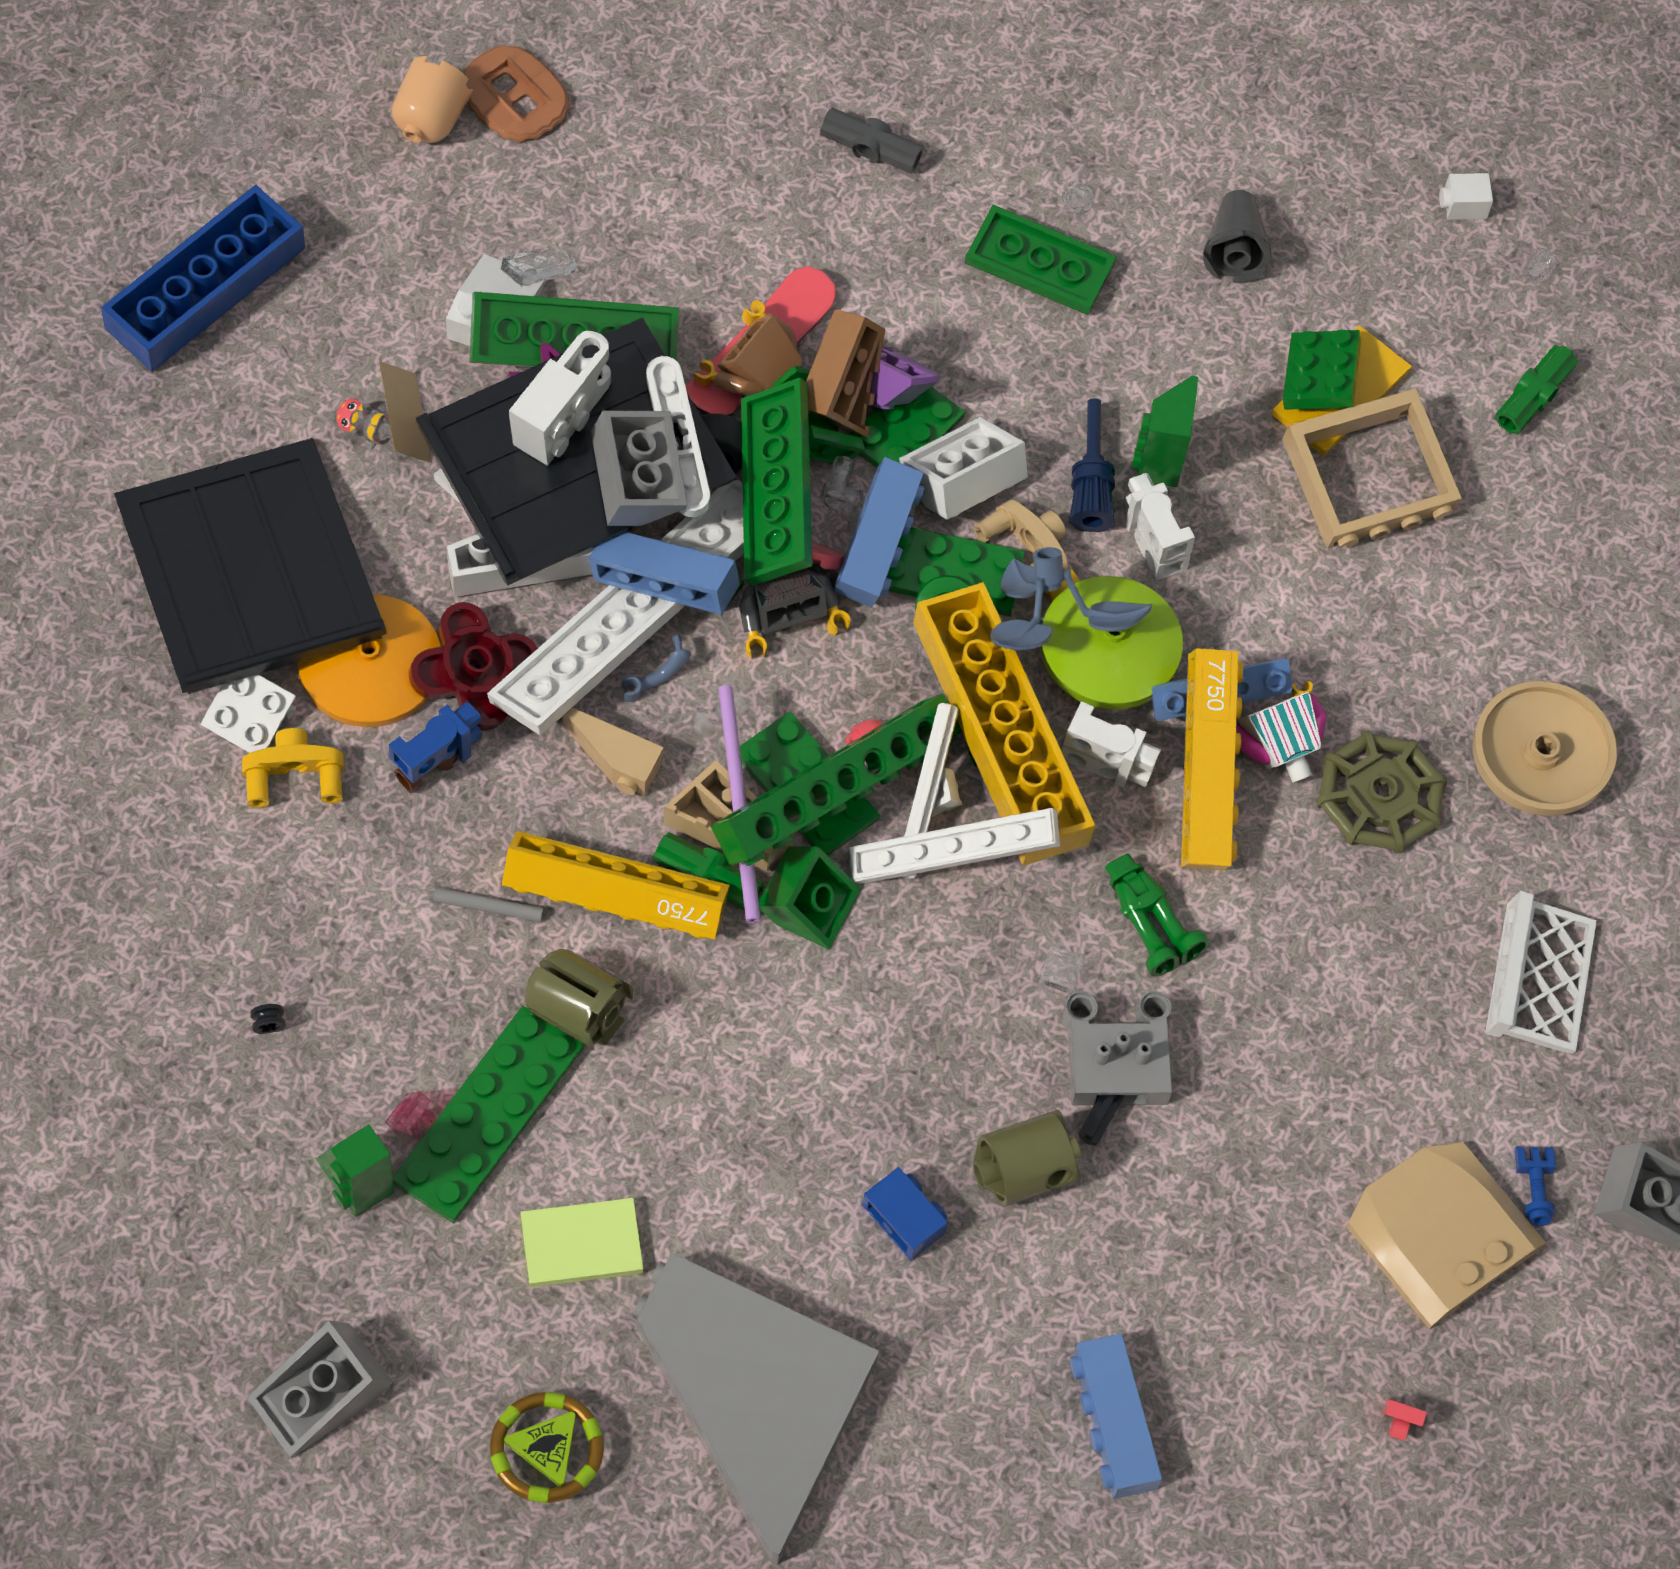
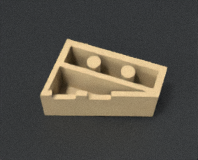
[664,760,794,872]

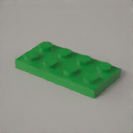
[964,205,1117,315]
[887,527,1025,617]
[740,711,880,856]

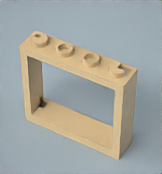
[1282,388,1462,548]

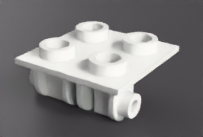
[200,674,296,753]

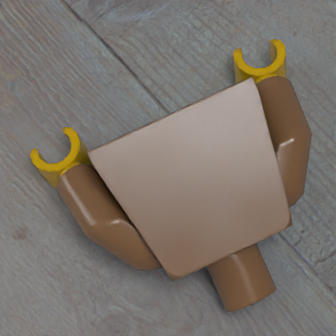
[694,300,802,396]

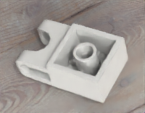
[509,331,611,466]

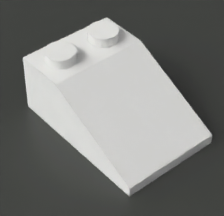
[446,254,548,346]

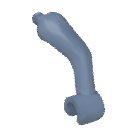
[622,635,691,702]

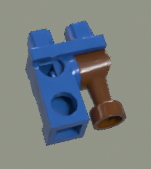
[389,702,482,793]

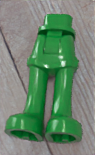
[1105,854,1210,976]

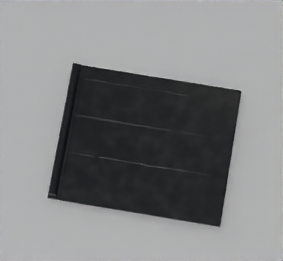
[416,317,737,586]
[114,438,387,694]

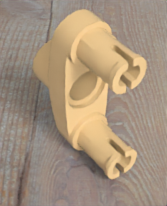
[973,500,1068,569]

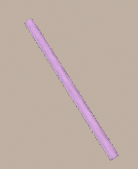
[718,685,761,924]

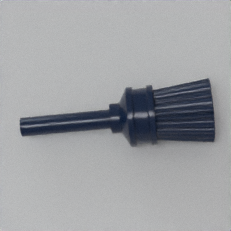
[1069,398,1116,532]

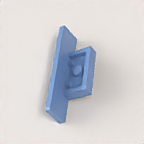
[1152,657,1292,721]

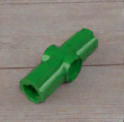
[1494,345,1578,435]
[653,832,764,911]

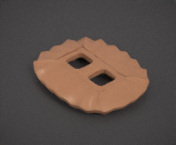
[463,45,570,143]

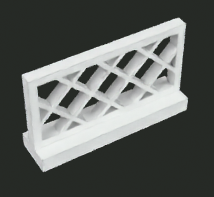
[1485,891,1597,1054]

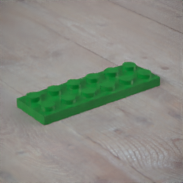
[469,292,679,367]
[741,377,812,586]
[393,1005,584,1224]

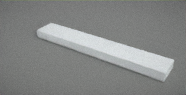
[849,808,1060,884]

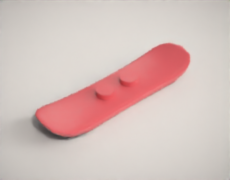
[686,266,836,416]

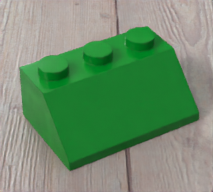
[1131,376,1199,488]

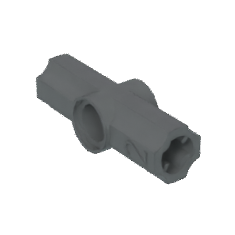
[820,107,924,174]

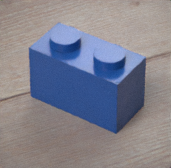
[862,1167,948,1261]

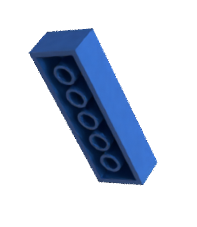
[101,184,305,372]

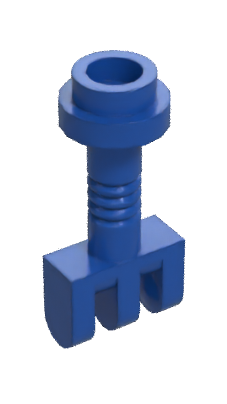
[1515,1146,1556,1226]

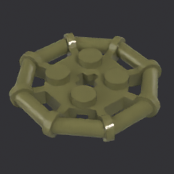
[1316,730,1447,854]

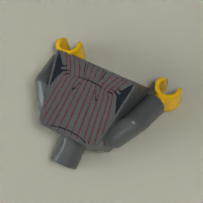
[739,568,851,660]

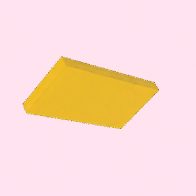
[1271,325,1412,457]

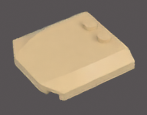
[1346,1142,1547,1330]

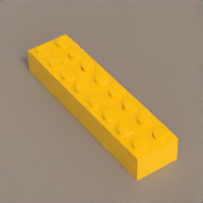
[913,582,1095,866]

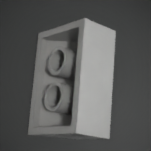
[591,411,688,526]

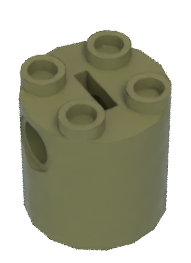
[973,1110,1081,1207]

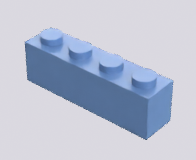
[833,457,925,608]
[589,531,740,615]
[1070,1333,1162,1499]

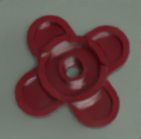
[409,602,538,730]

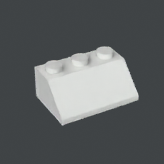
[899,417,1028,520]

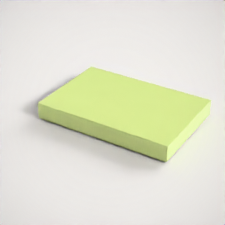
[520,1198,643,1288]

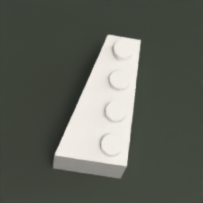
[447,534,593,597]

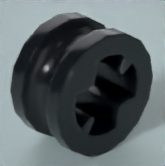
[250,1004,286,1034]

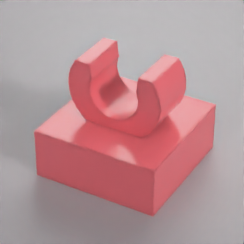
[1383,1398,1427,1441]

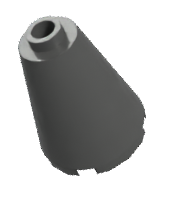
[1203,190,1272,283]

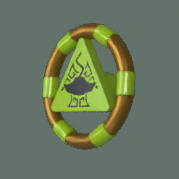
[490,1391,604,1503]

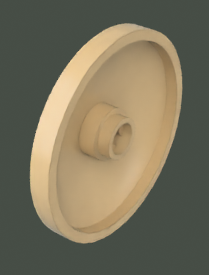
[1472,681,1617,816]

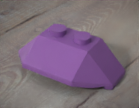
[822,333,939,409]

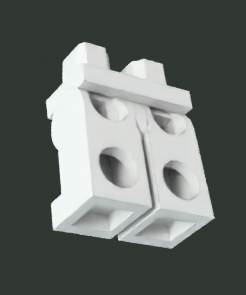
[1124,473,1195,581]
[1061,701,1161,788]

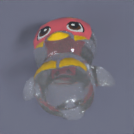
[336,398,392,451]

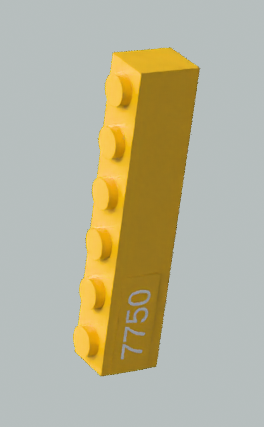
[1181,648,1243,870]
[502,831,730,940]

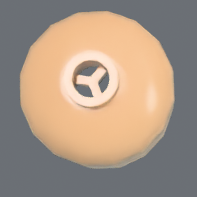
[391,56,473,143]

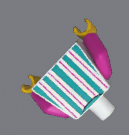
[1236,680,1327,783]

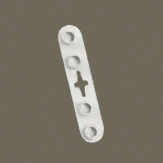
[646,356,710,517]

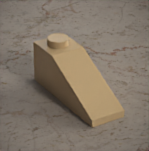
[562,707,664,797]

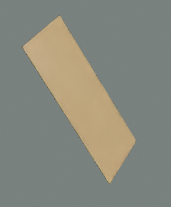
[379,361,431,463]

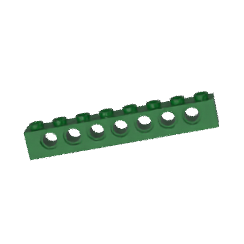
[710,693,962,866]

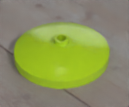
[1040,576,1183,710]

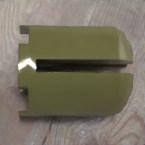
[525,949,633,1050]

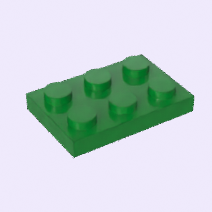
[1283,330,1361,410]
[851,386,965,468]

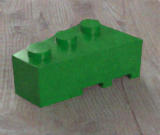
[315,1124,394,1217]

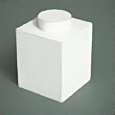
[1439,173,1493,219]

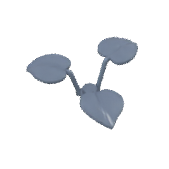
[990,547,1152,650]

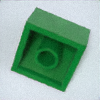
[759,846,861,949]

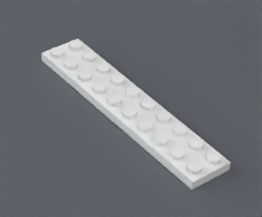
[487,480,744,736]

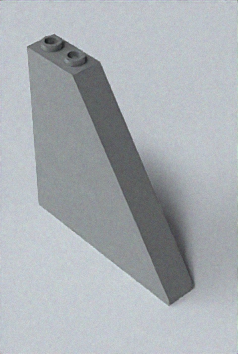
[634,1253,879,1564]

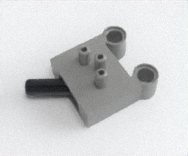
[1061,991,1172,1146]

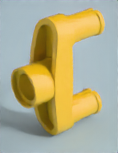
[241,728,345,808]

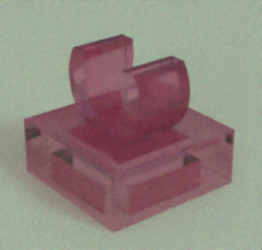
[385,1091,437,1138]

